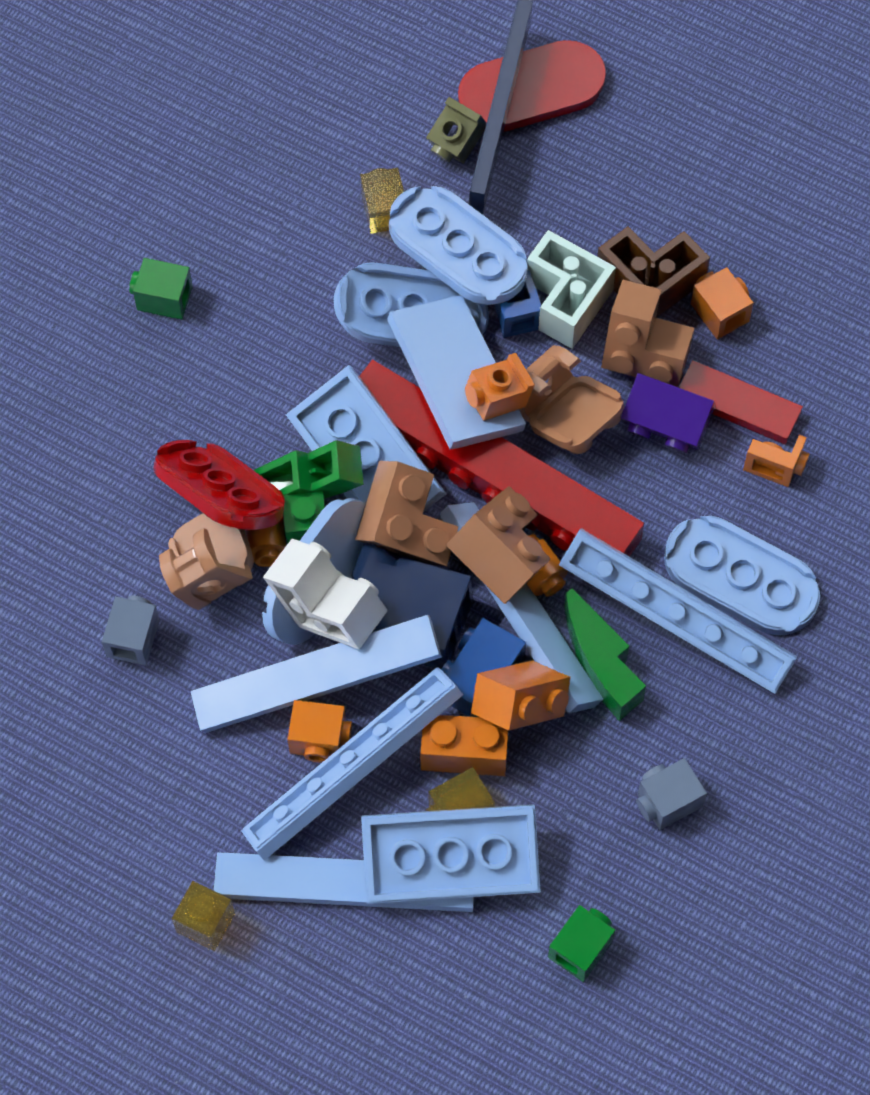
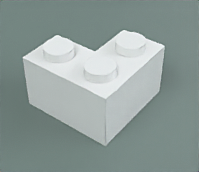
[263,539,388,649]

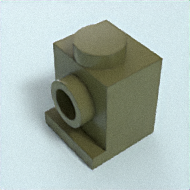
[426,97,487,164]

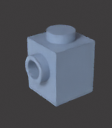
[102,596,160,666]
[636,758,707,830]

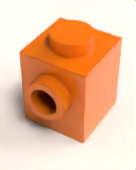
[691,267,754,340]
[287,700,352,763]

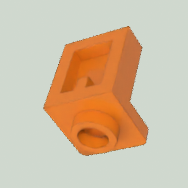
[743,435,810,487]

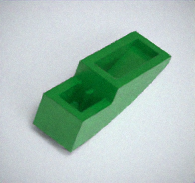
[254,440,364,499]
[564,588,646,721]

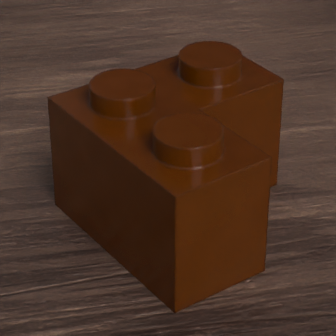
[597,226,710,318]

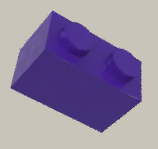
[621,373,716,453]

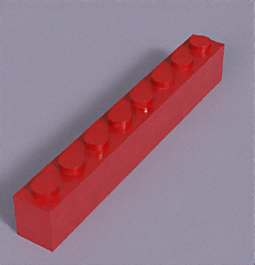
[359,359,644,557]

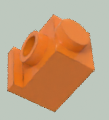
[465,353,535,421]

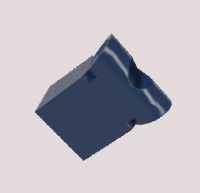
[329,543,473,669]

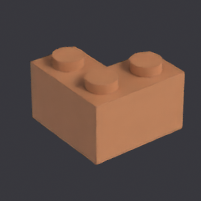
[601,280,694,387]
[355,461,458,566]
[446,486,551,604]

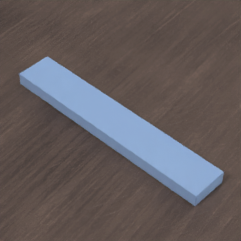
[440,502,603,713]
[559,528,797,694]
[191,615,442,733]
[241,667,463,861]
[213,852,474,912]

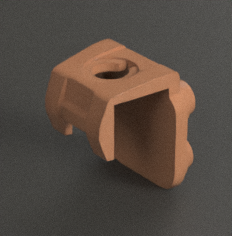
[520,345,624,454]
[159,513,254,610]

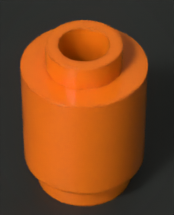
[244,518,287,567]
[527,534,568,597]

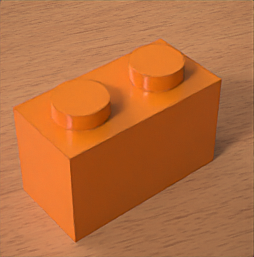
[471,660,571,731]
[420,715,508,776]

